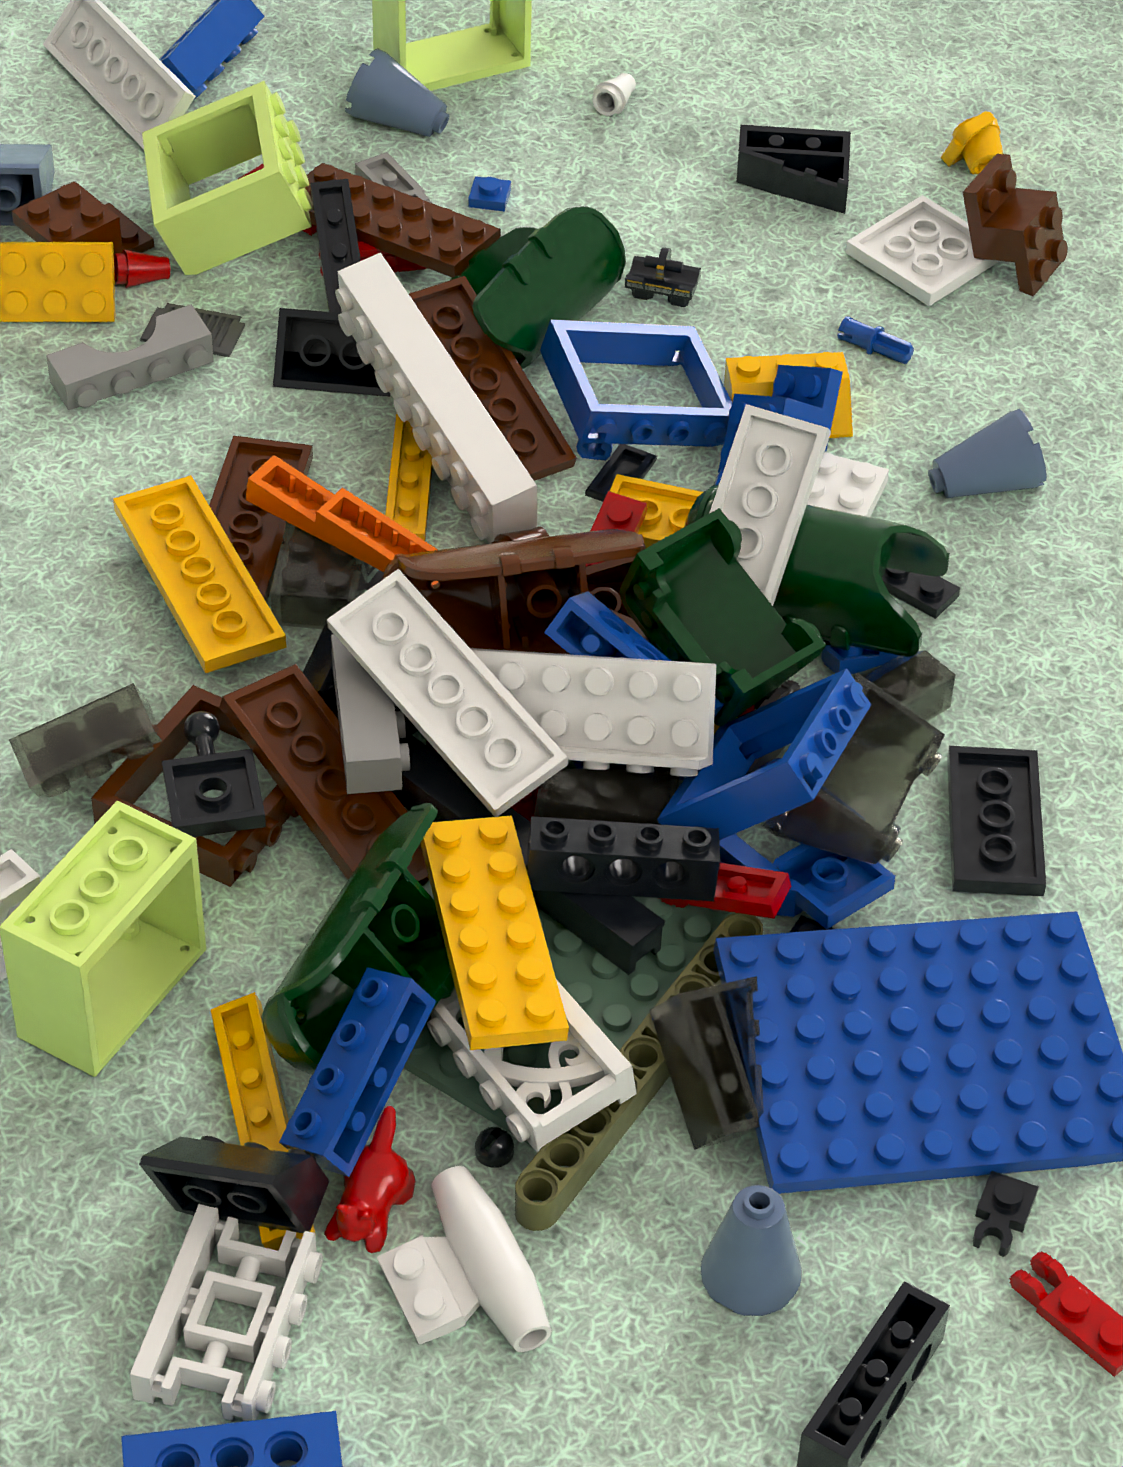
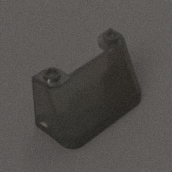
[760,672,945,865]

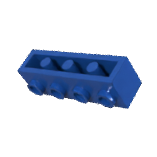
[159,0,265,99]
[279,967,436,1177]

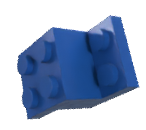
[718,365,843,473]

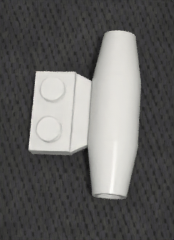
[377,1166,552,1352]

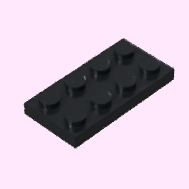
[947,745,1046,896]

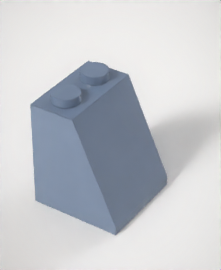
[0,144,55,226]

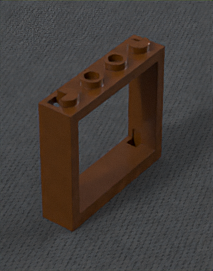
[91,685,299,887]

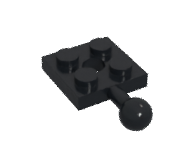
[162,711,266,837]

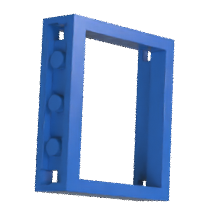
[540,320,732,447]
[657,668,871,840]

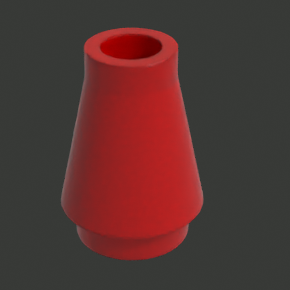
[114,250,170,288]

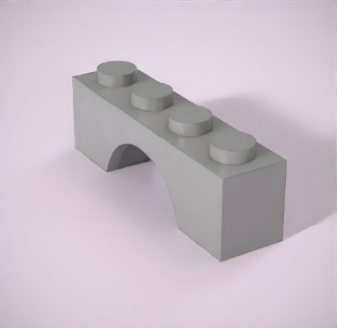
[46,304,214,410]

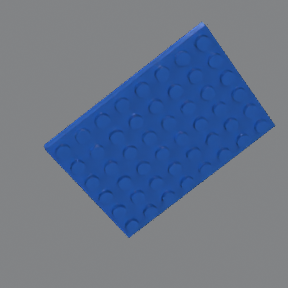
[713,911,1123,1194]

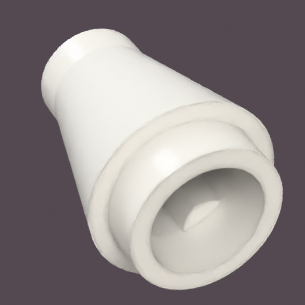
[592,73,636,116]

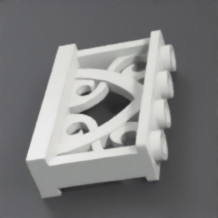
[427,979,637,1153]

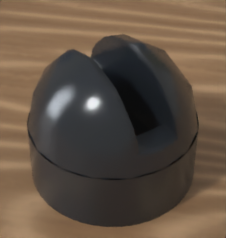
[475,1127,514,1168]

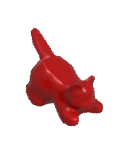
[324,1106,416,1253]

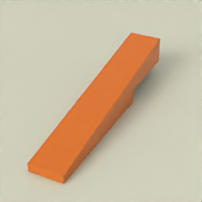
[245,455,438,585]

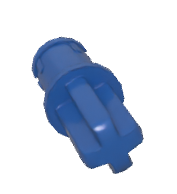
[837,316,914,364]

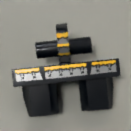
[625,247,701,307]

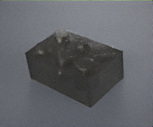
[270,522,371,629]

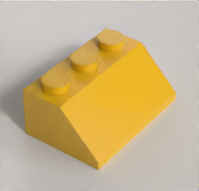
[724,352,853,438]

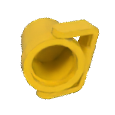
[941,111,1003,174]

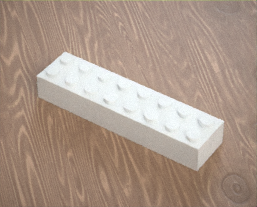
[335,253,538,544]

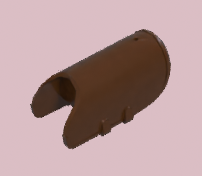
[381,529,651,654]

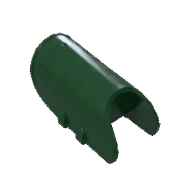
[449,206,626,369]
[684,485,950,657]
[261,803,455,1075]

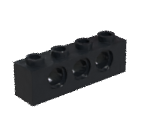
[526,817,720,902]
[797,1281,950,1467]

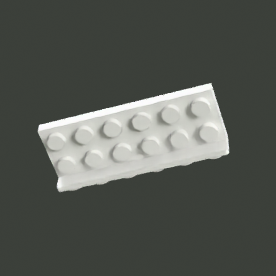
[470,648,716,776]

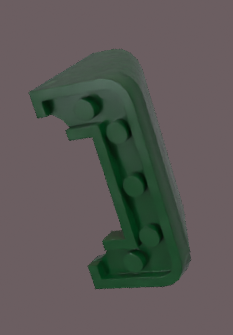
[620,508,826,726]

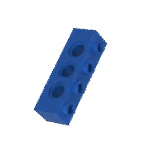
[544,592,723,717]
[121,1411,343,1467]

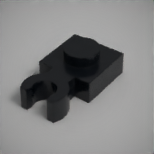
[973,1171,1039,1257]

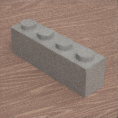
[331,634,410,794]

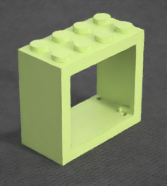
[372,0,532,91]
[142,81,313,275]
[0,801,206,1077]

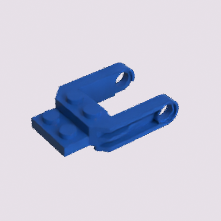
[719,758,895,929]

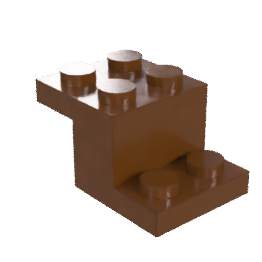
[963,154,1068,297]
[12,181,155,254]

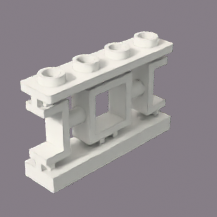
[130,1204,323,1422]

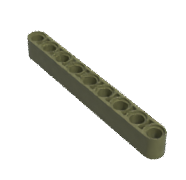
[515,913,763,1231]

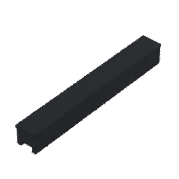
[392,731,665,975]

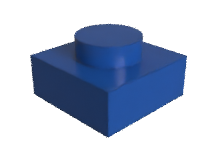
[468,176,511,212]

